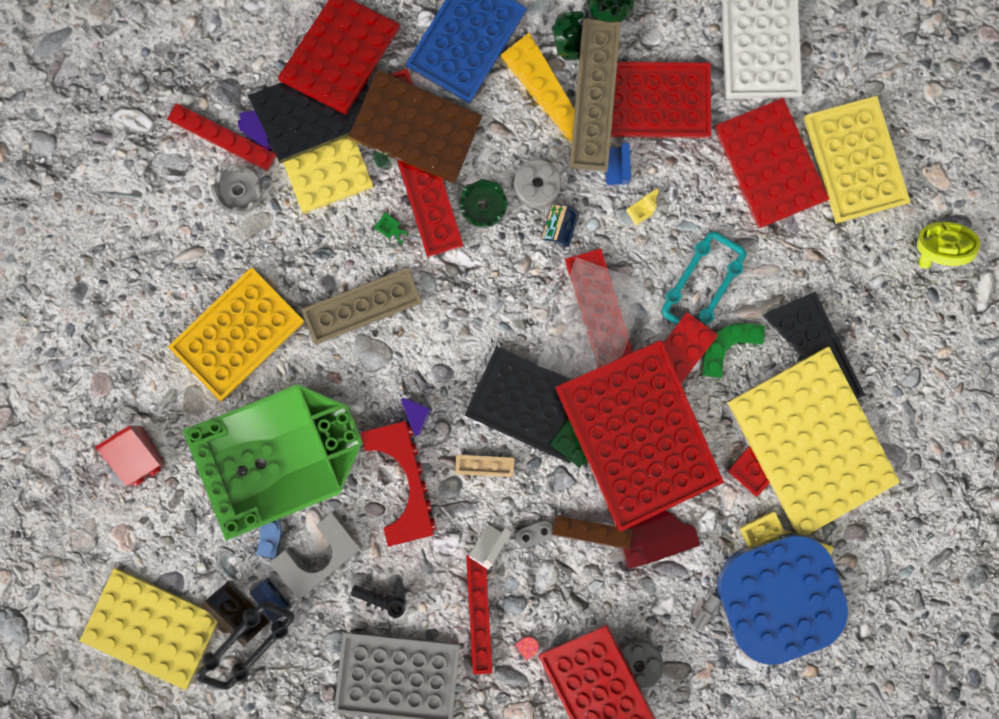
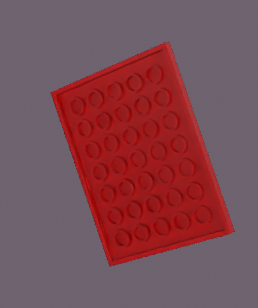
[555,340,724,532]

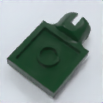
[549,419,589,468]

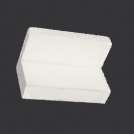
[469,525,512,569]

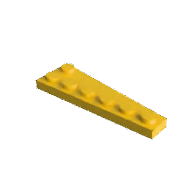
[500,33,575,142]

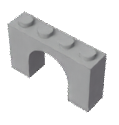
[270,512,363,600]

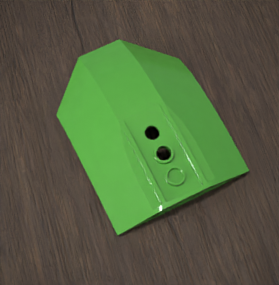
[183,384,362,541]

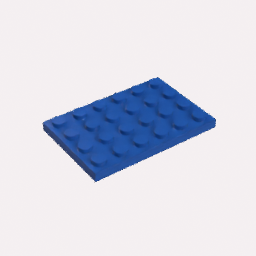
[405,0,527,104]

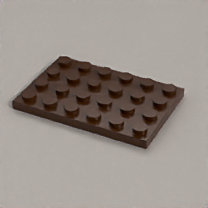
[349,70,483,184]

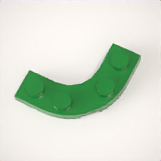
[701,323,765,378]

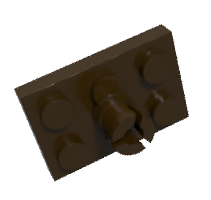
[201,581,270,647]

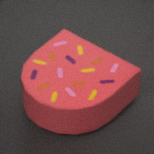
[515,636,538,661]

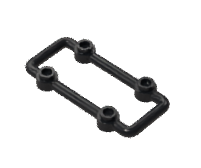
[195,601,295,690]

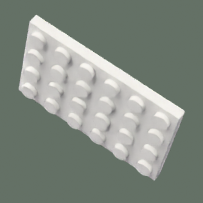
[722,0,802,99]

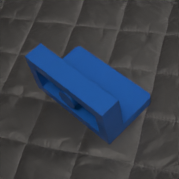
[606,143,631,185]

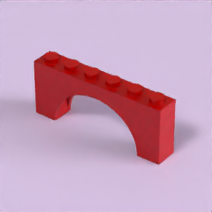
[360,421,437,547]

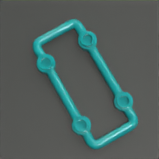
[662,231,747,325]

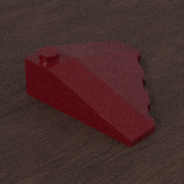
[612,510,700,569]

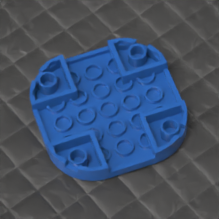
[717,533,848,665]

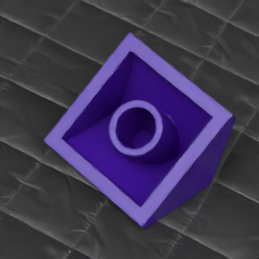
[401,398,432,436]

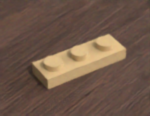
[455,455,514,477]

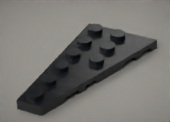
[762,291,865,399]

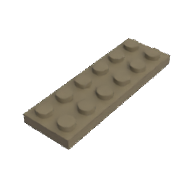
[301,268,423,345]

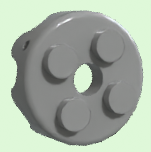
[514,159,561,208]
[211,164,263,214]

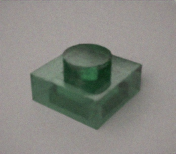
[372,150,393,171]

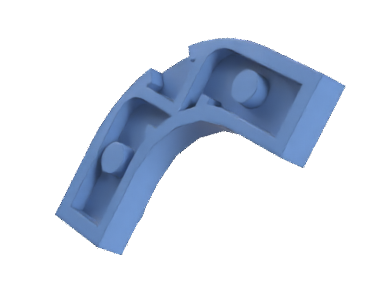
[256,519,282,558]

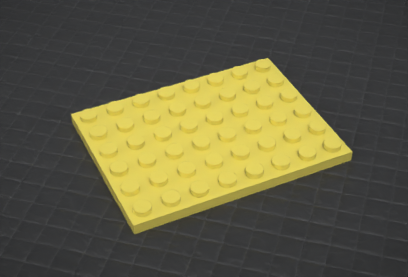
[727,347,900,536]

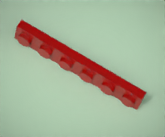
[167,103,276,172]
[466,554,493,675]

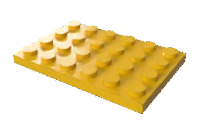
[168,267,305,402]

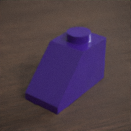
[238,110,272,151]

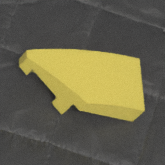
[626,189,659,226]

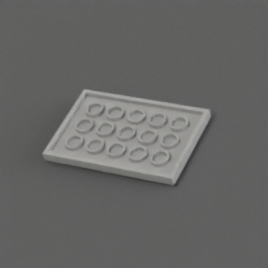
[334,632,460,719]

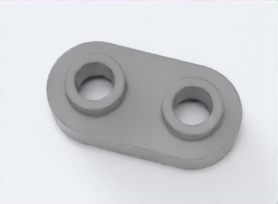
[516,521,553,548]

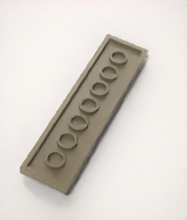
[569,19,621,172]

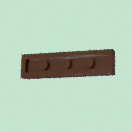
[552,516,633,550]

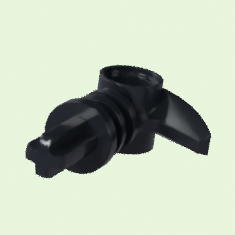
[350,577,406,618]

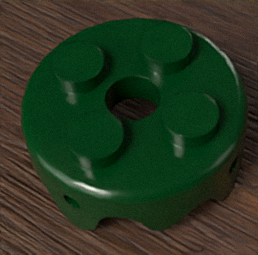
[586,0,635,23]
[552,11,584,61]
[460,179,507,228]

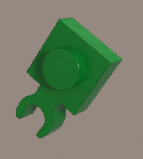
[374,213,409,244]

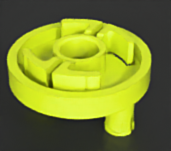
[917,222,981,268]

